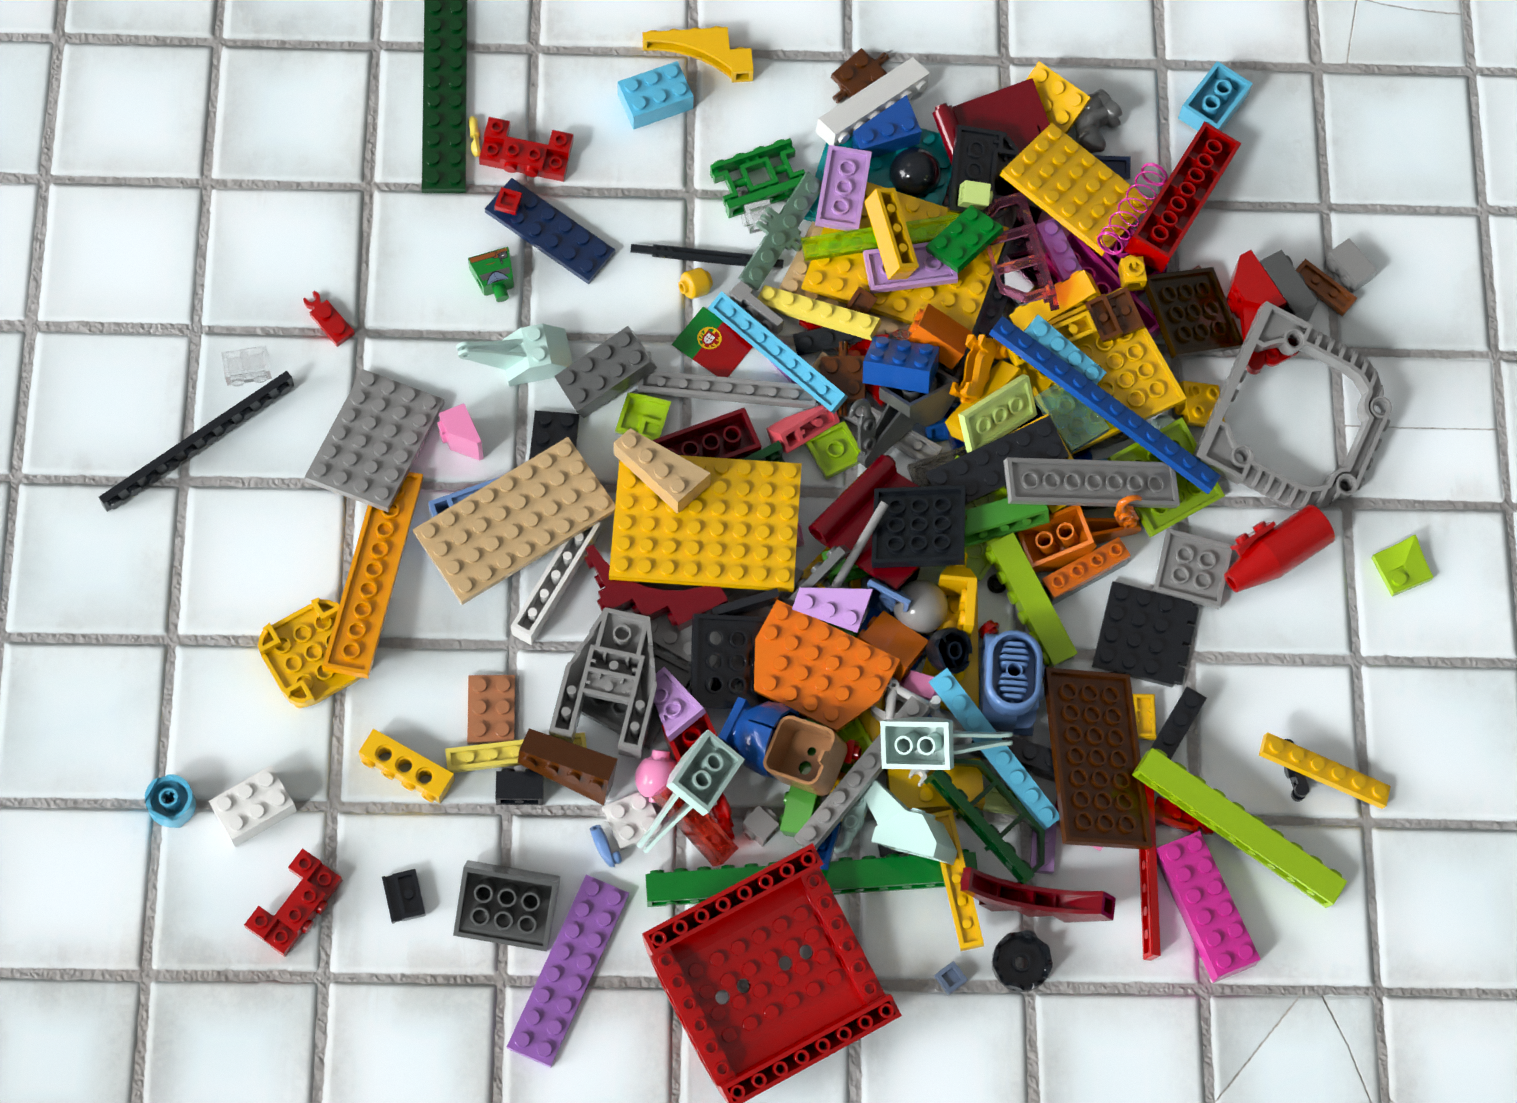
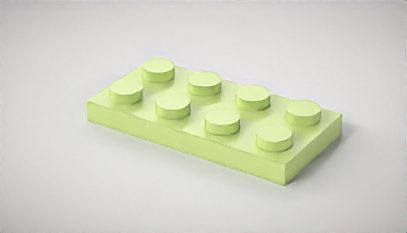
[958,374,1037,453]

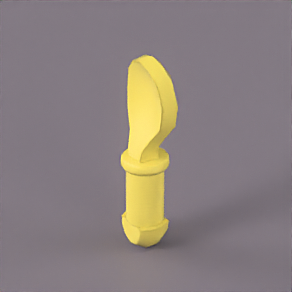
[468,116,480,157]

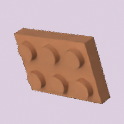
[467,675,515,745]

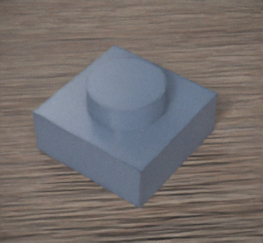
[934,961,968,996]

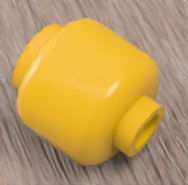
[678,268,713,299]

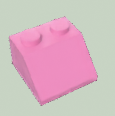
[437,403,484,461]

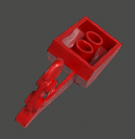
[1226,250,1299,375]
[662,710,735,843]

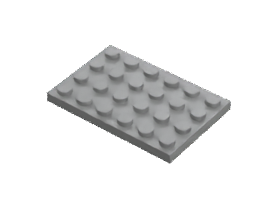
[305,369,445,512]

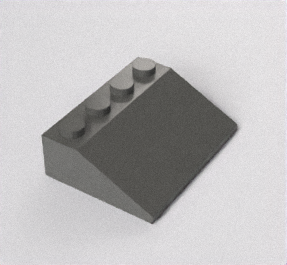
[453,860,561,952]

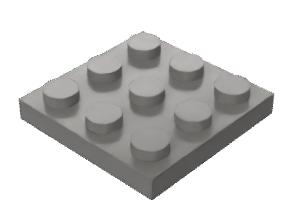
[1153,528,1232,610]

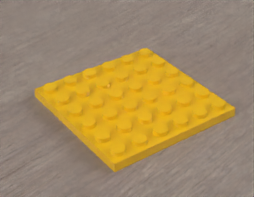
[1016,287,1187,455]

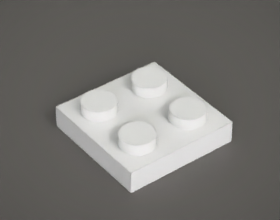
[602,792,662,851]

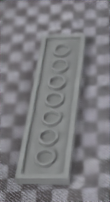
[1004,457,1180,508]

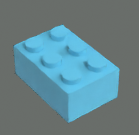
[617,61,694,130]
[1178,61,1253,131]

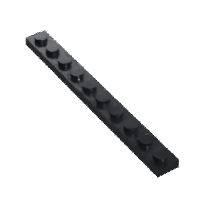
[954,203,1042,386]
[99,371,294,512]

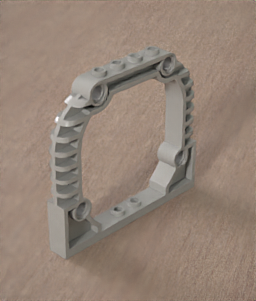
[1193,301,1392,510]

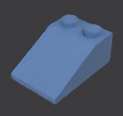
[866,577,913,618]

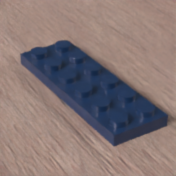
[485,178,615,284]

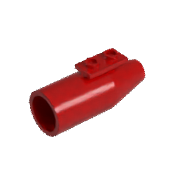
[1224,504,1335,592]

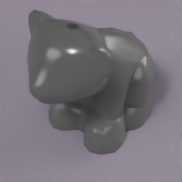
[1074,89,1122,153]

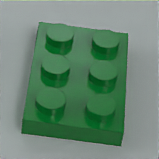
[926,205,1004,273]

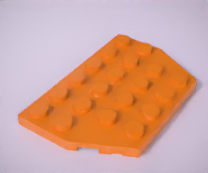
[754,599,901,733]

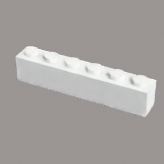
[816,57,930,146]
[511,523,601,645]

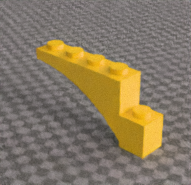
[642,26,754,83]

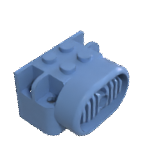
[979,630,1044,736]

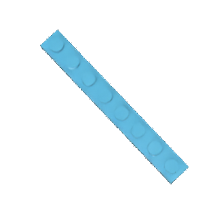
[708,291,848,414]
[929,668,1059,830]

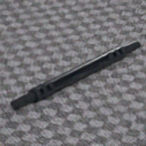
[630,244,784,268]

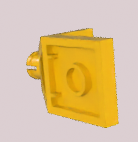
[938,552,977,638]

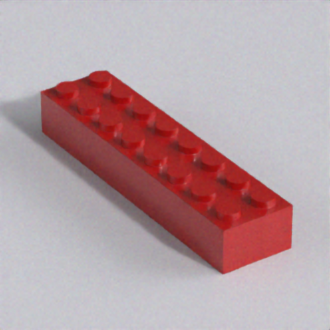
[1124,121,1241,273]

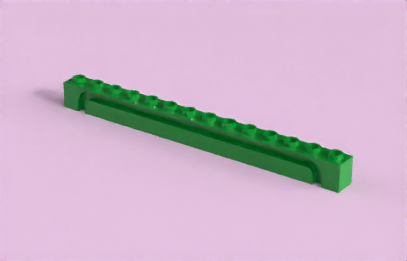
[645,849,978,907]

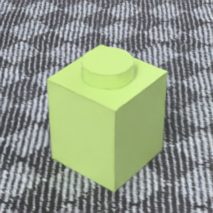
[958,180,993,210]

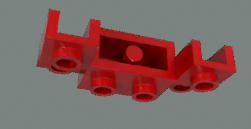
[479,117,574,182]
[244,848,343,957]

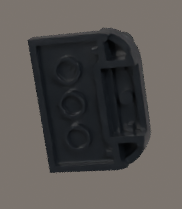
[947,125,1019,219]

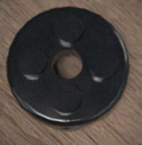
[991,930,1053,992]

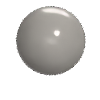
[894,579,948,635]

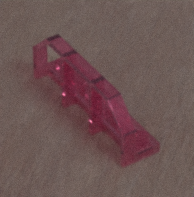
[984,192,1059,311]

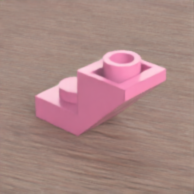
[898,670,939,701]

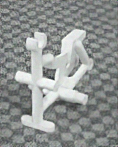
[870,680,965,787]

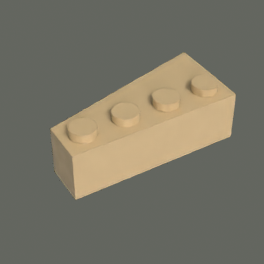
[613,429,711,514]

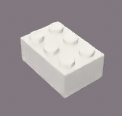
[209,765,297,847]

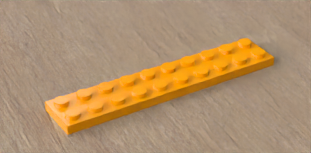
[322,472,424,679]

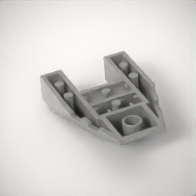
[549,607,657,759]

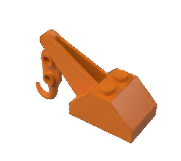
[1017,495,1142,572]

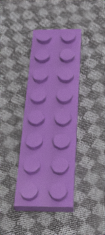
[507,874,629,1068]

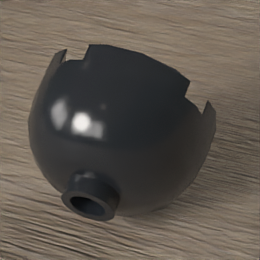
[926,627,973,674]

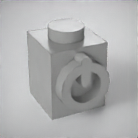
[742,806,779,847]

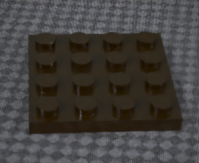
[1144,267,1243,359]

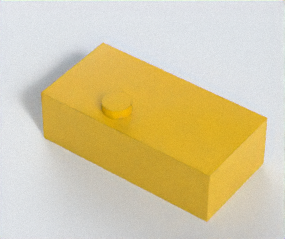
[885,758,985,814]

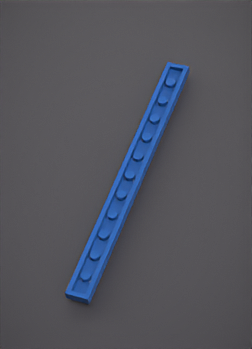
[989,316,1221,494]

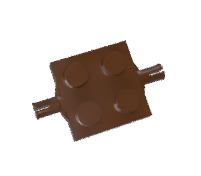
[831,48,889,104]
[820,341,866,417]

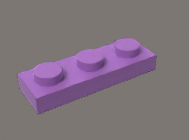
[1035,218,1083,282]

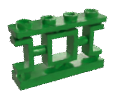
[710,138,805,218]

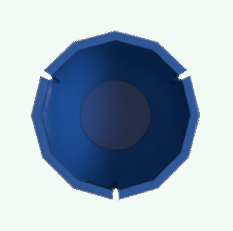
[718,697,800,778]

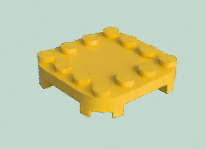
[257,598,361,708]

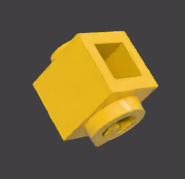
[1118,255,1147,291]

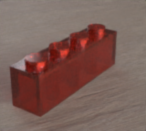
[651,783,738,867]

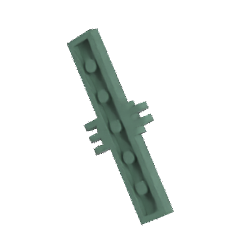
[738,172,822,291]

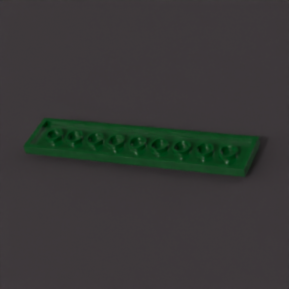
[422,0,467,193]

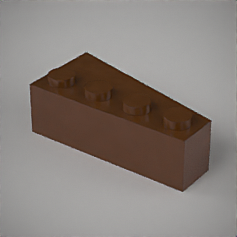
[518,728,618,806]

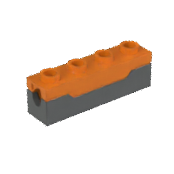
[1041,537,1131,605]

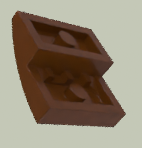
[1085,286,1145,343]

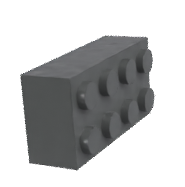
[554,326,657,418]

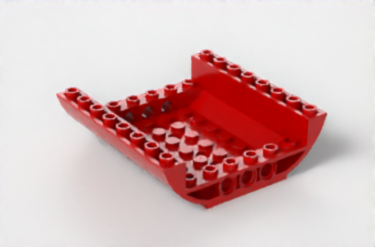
[642,843,902,1103]

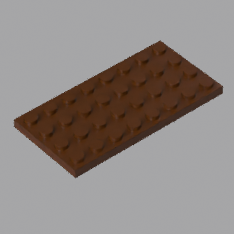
[1043,667,1152,850]

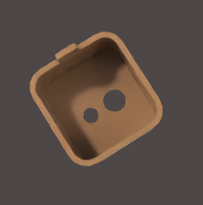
[763,715,848,796]

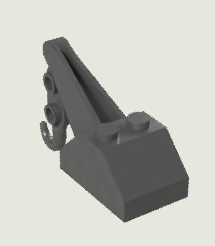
[849,368,960,468]

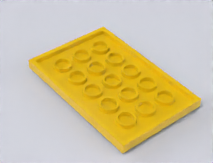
[1000,123,1153,256]

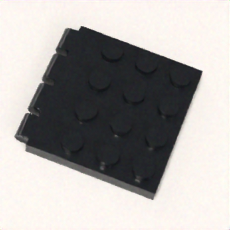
[1092,581,1199,688]

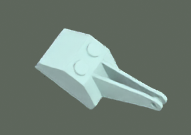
[457,324,573,387]
[880,717,1013,770]
[637,730,745,853]

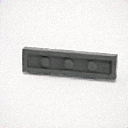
[783,545,851,607]

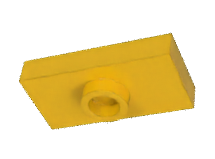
[1132,694,1157,740]

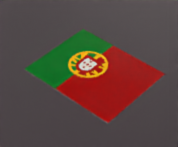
[671,307,753,377]

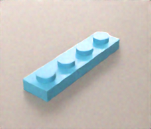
[1024,315,1107,385]

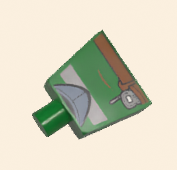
[468,247,514,302]

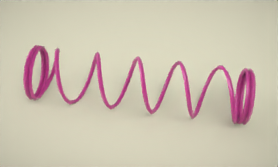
[1097,163,1168,255]

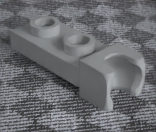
[730,281,784,335]

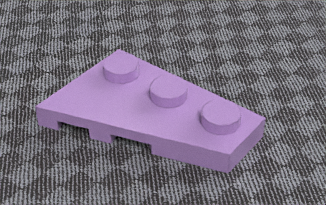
[792,588,873,633]
[654,667,706,742]

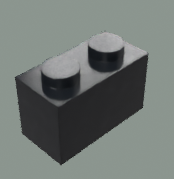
[495,768,544,805]

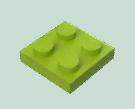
[805,421,861,480]

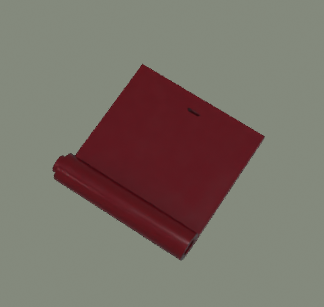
[932,78,1050,195]
[808,455,967,591]

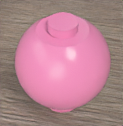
[635,750,677,803]

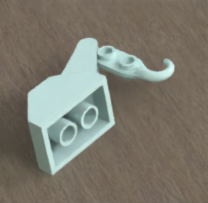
[834,778,957,865]

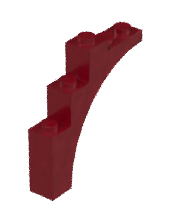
[584,544,728,631]
[960,867,1116,923]

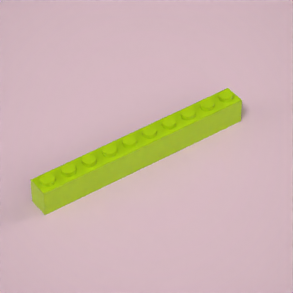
[1132,748,1347,908]

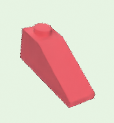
[766,405,840,454]

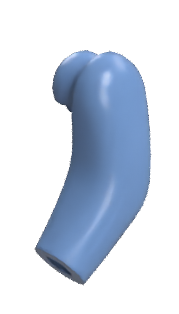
[590,825,622,868]

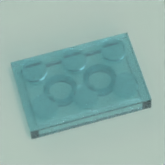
[1034,384,1110,454]

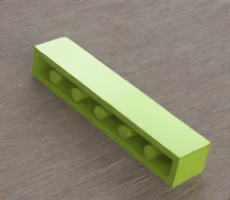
[985,532,1078,668]

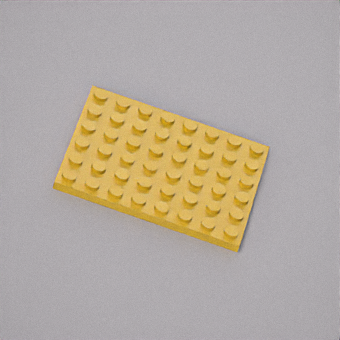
[801,182,1009,332]
[609,455,802,592]

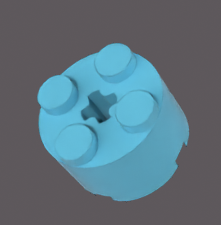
[145,774,196,828]

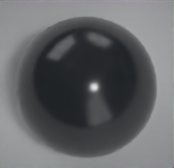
[889,147,941,198]

